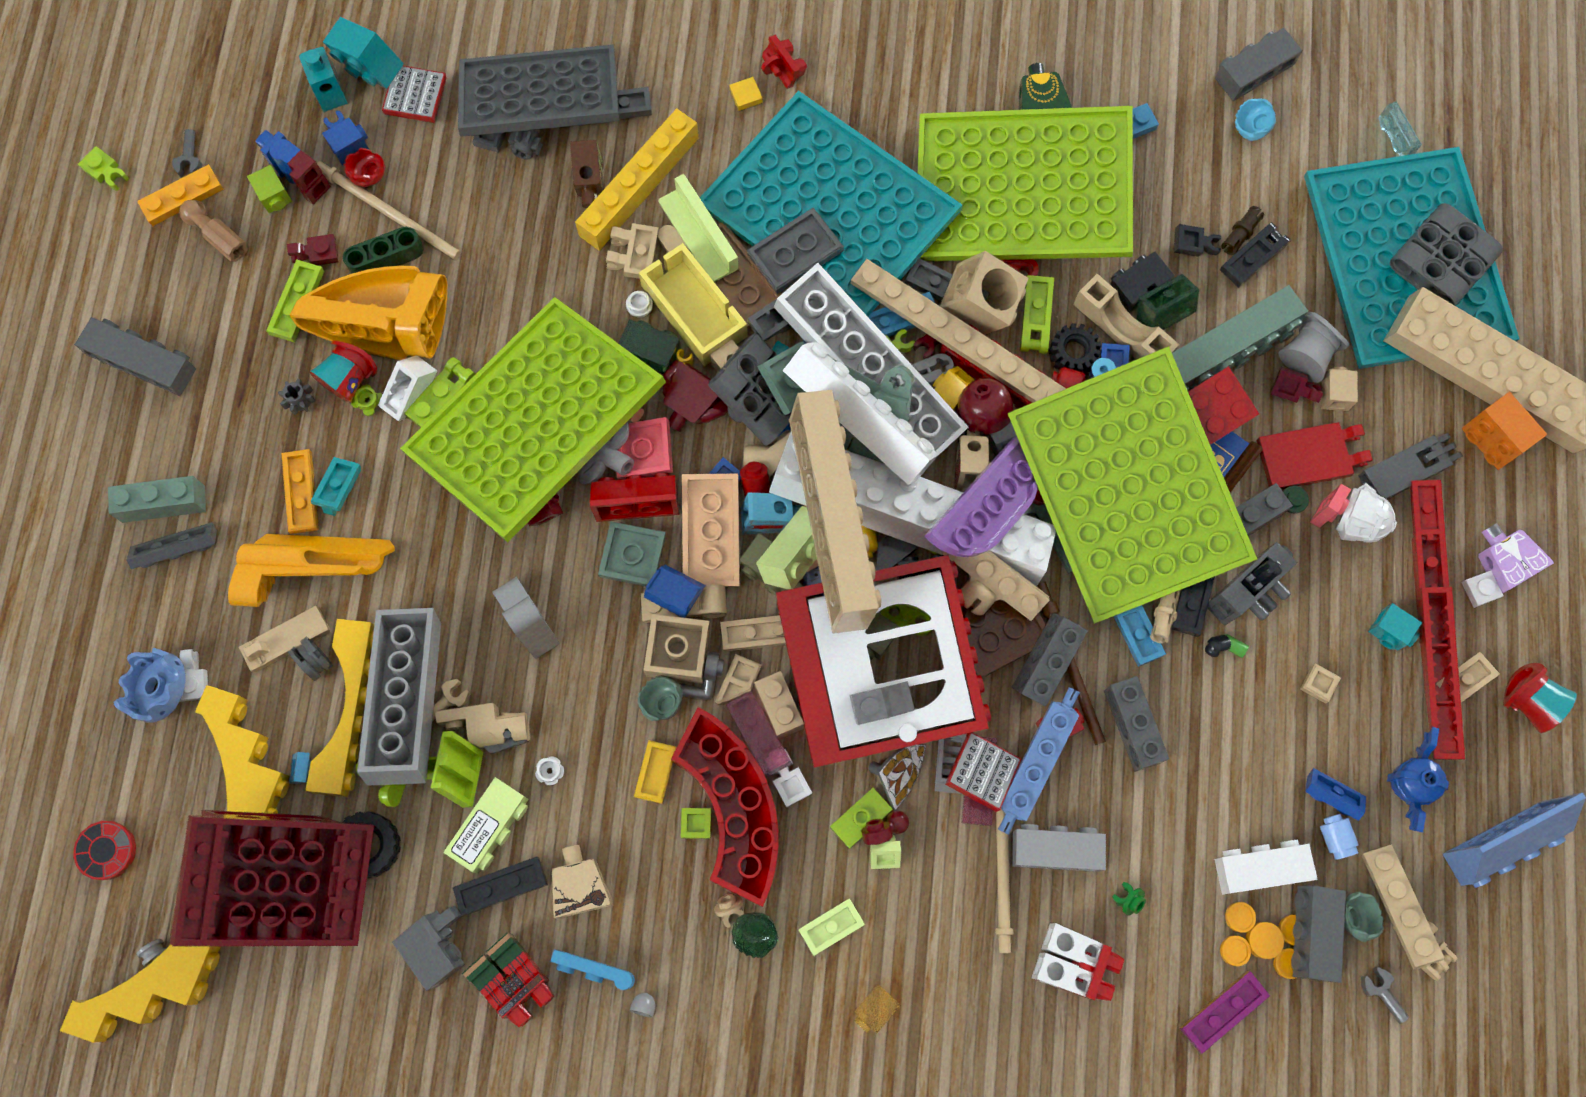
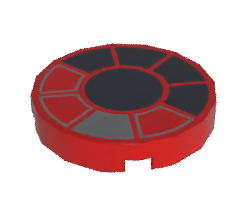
[73,821,136,880]

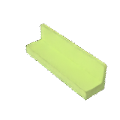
[659,174,739,282]

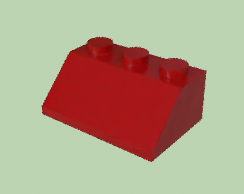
[590,473,679,522]

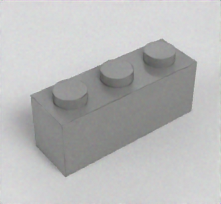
[1012,824,1106,872]

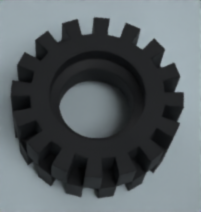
[1049,323,1101,373]

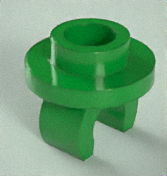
[1112,882,1146,916]

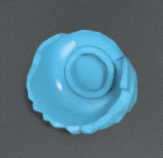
[1235,99,1276,141]

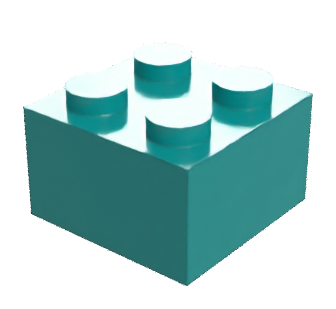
[323,17,404,89]

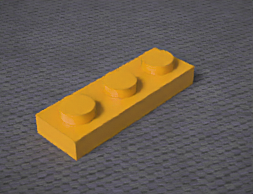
[137,164,224,227]

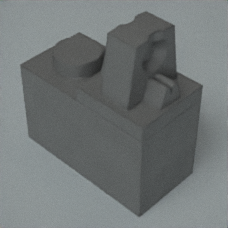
[392,906,465,991]

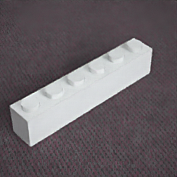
[783,342,938,485]

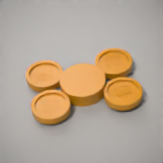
[1220,902,1296,979]

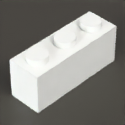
[1214,840,1318,895]

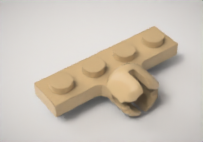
[941,550,1050,621]

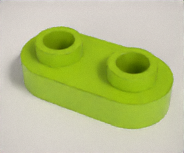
[880,604,932,636]

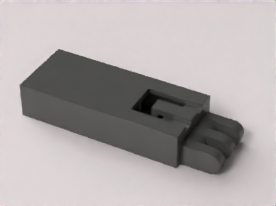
[1358,433,1463,500]

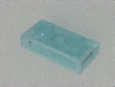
[1378,101,1422,156]

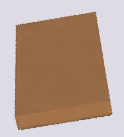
[686,223,782,330]

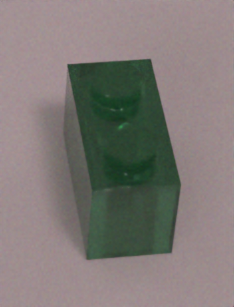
[1136,274,1200,330]
[618,319,681,374]

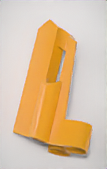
[228,534,395,607]

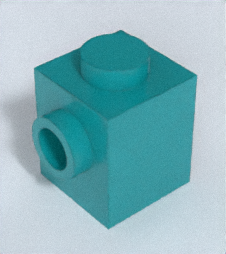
[1368,603,1422,651]

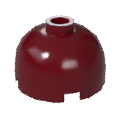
[958,378,1014,434]

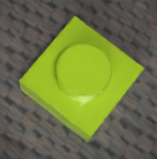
[681,808,711,839]

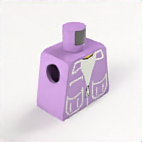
[1478,523,1554,593]

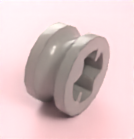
[136,939,167,967]

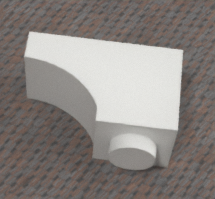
[378,356,437,421]

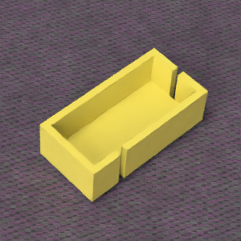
[639,243,748,366]

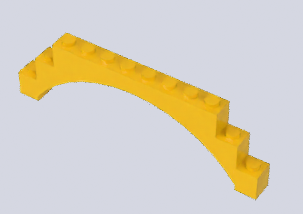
[60,685,289,1043]

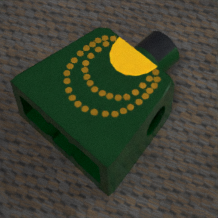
[1018,63,1072,110]

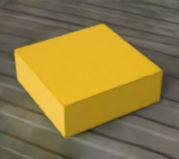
[729,77,763,111]

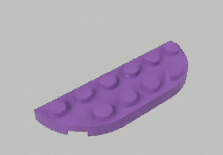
[924,436,1038,557]

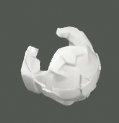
[1336,483,1397,543]

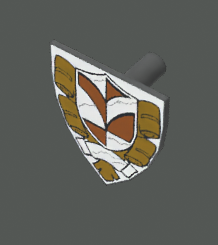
[869,744,926,811]

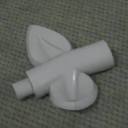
[578,421,634,485]

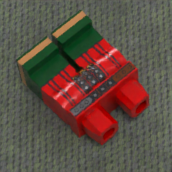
[462,933,555,1028]

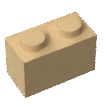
[754,671,804,740]

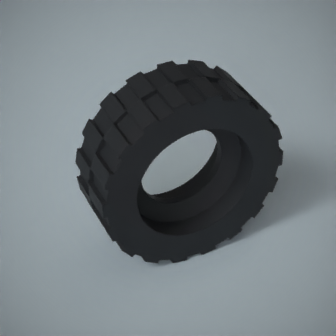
[343,811,401,879]

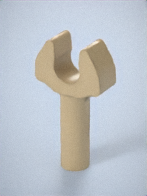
[432,679,470,721]

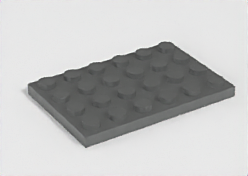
[458,44,619,137]

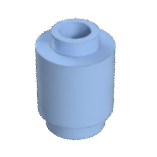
[1320,814,1359,860]

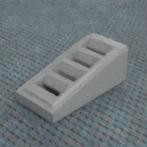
[935,734,967,794]

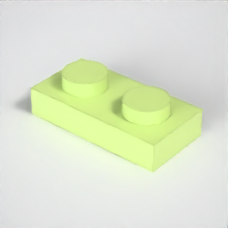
[798,898,865,956]

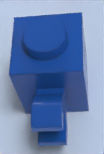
[322,110,369,166]

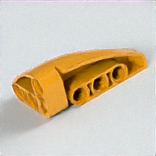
[290,266,448,360]

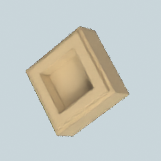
[1300,663,1341,704]

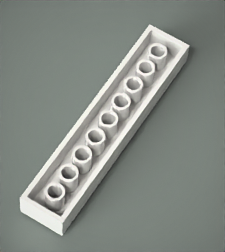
[769,432,1056,587]

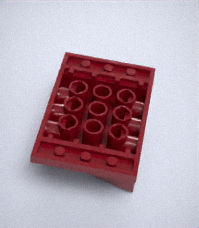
[170,810,374,946]

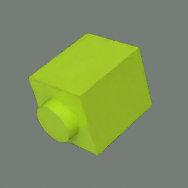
[247,164,293,214]

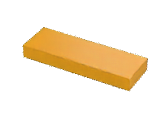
[281,449,319,534]

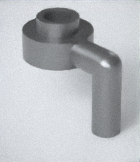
[680,652,724,700]

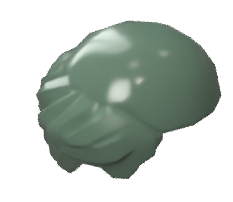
[637,676,683,721]
[1344,892,1384,942]

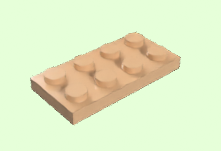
[682,474,740,587]

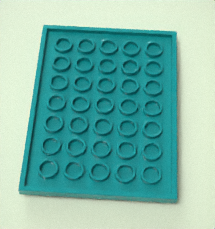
[700,90,962,317]
[1304,147,1520,369]

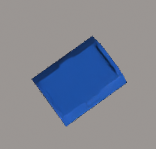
[644,564,706,618]

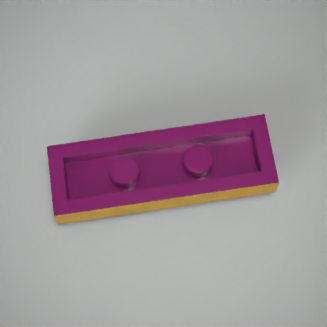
[1180,971,1270,1054]

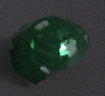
[731,912,778,958]

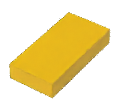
[634,740,677,804]

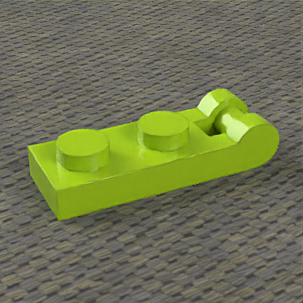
[1020,275,1054,354]
[404,357,476,428]

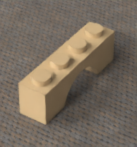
[1073,274,1180,360]

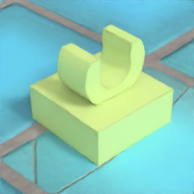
[870,834,901,869]

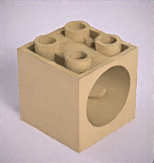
[940,251,1029,335]

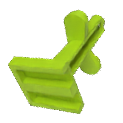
[356,731,484,808]

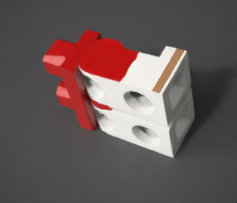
[1031,923,1124,1001]

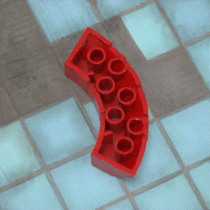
[671,707,778,907]

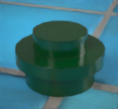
[1283,486,1309,514]

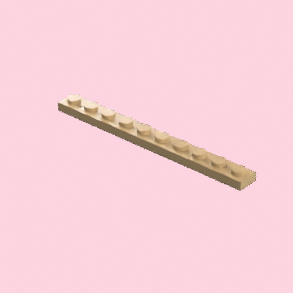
[851,259,1066,403]

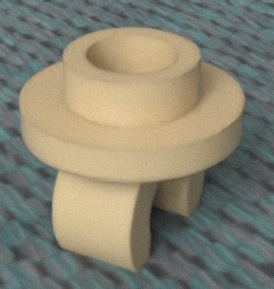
[714,894,745,928]

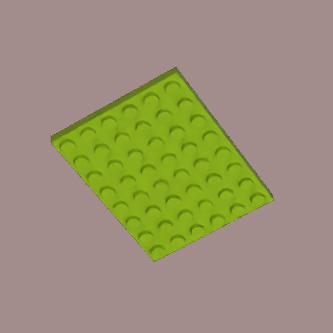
[918,106,1133,261]
[400,297,666,543]
[1008,346,1257,624]

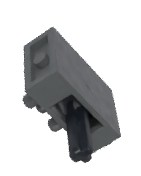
[1207,542,1298,626]

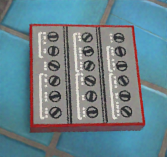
[382,66,447,123]
[945,732,1021,812]

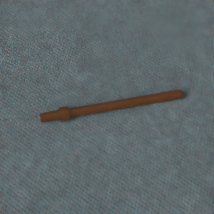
[1037,581,1106,746]

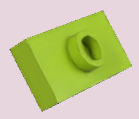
[830,788,893,849]

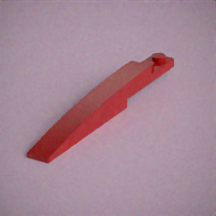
[1410,480,1465,760]

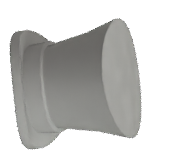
[1279,312,1349,382]

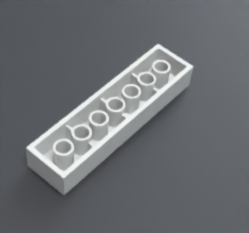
[774,263,969,455]

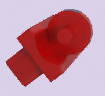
[761,34,807,89]

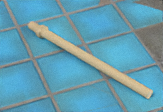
[317,161,461,260]
[995,809,1013,953]

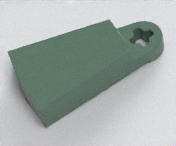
[848,365,914,464]

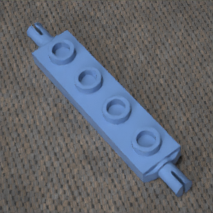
[998,687,1080,835]

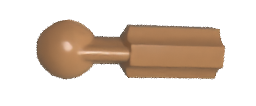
[179,200,248,262]

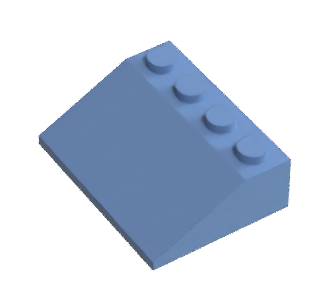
[1443,792,1586,888]

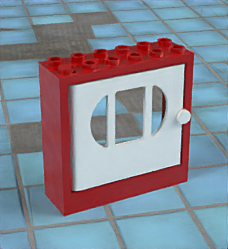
[775,555,991,768]

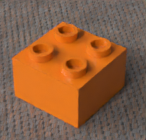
[1461,391,1548,470]

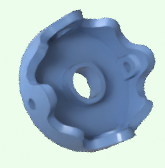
[114,648,186,723]

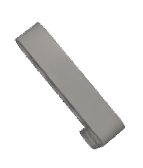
[493,576,560,659]

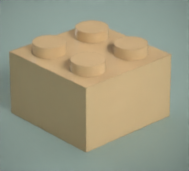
[644,614,711,683]

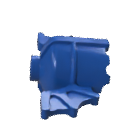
[1387,727,1449,833]

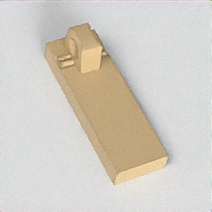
[239,606,331,673]

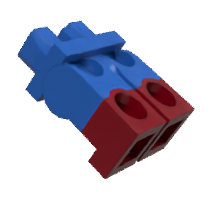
[255,130,331,205]

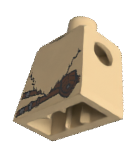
[552,845,613,919]

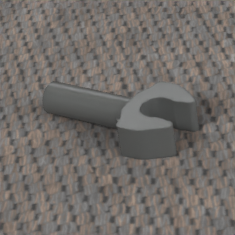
[172,129,202,178]

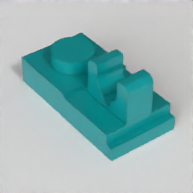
[311,457,361,516]

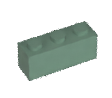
[108,476,206,523]

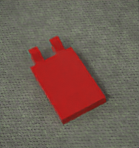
[1256,422,1373,490]

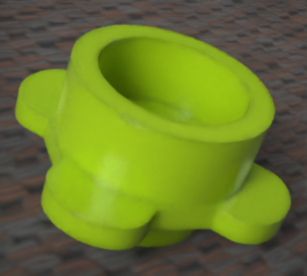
[351,385,382,416]

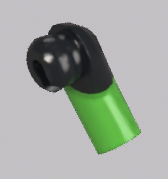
[1205,634,1249,658]

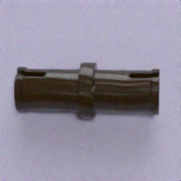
[1221,206,1264,255]

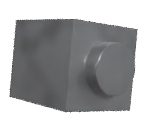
[849,681,915,725]

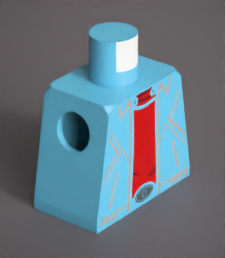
[741,493,803,535]

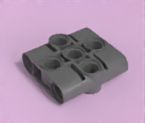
[1389,203,1503,306]
[708,333,791,446]

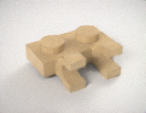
[606,223,659,279]

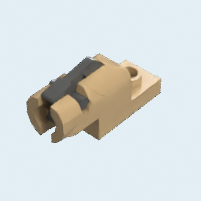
[435,703,530,754]

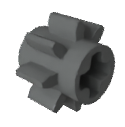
[508,129,543,160]
[278,378,316,415]

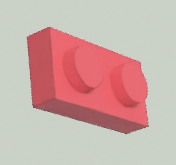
[1310,484,1351,528]

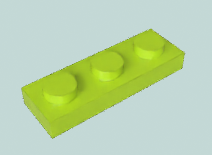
[266,259,324,343]

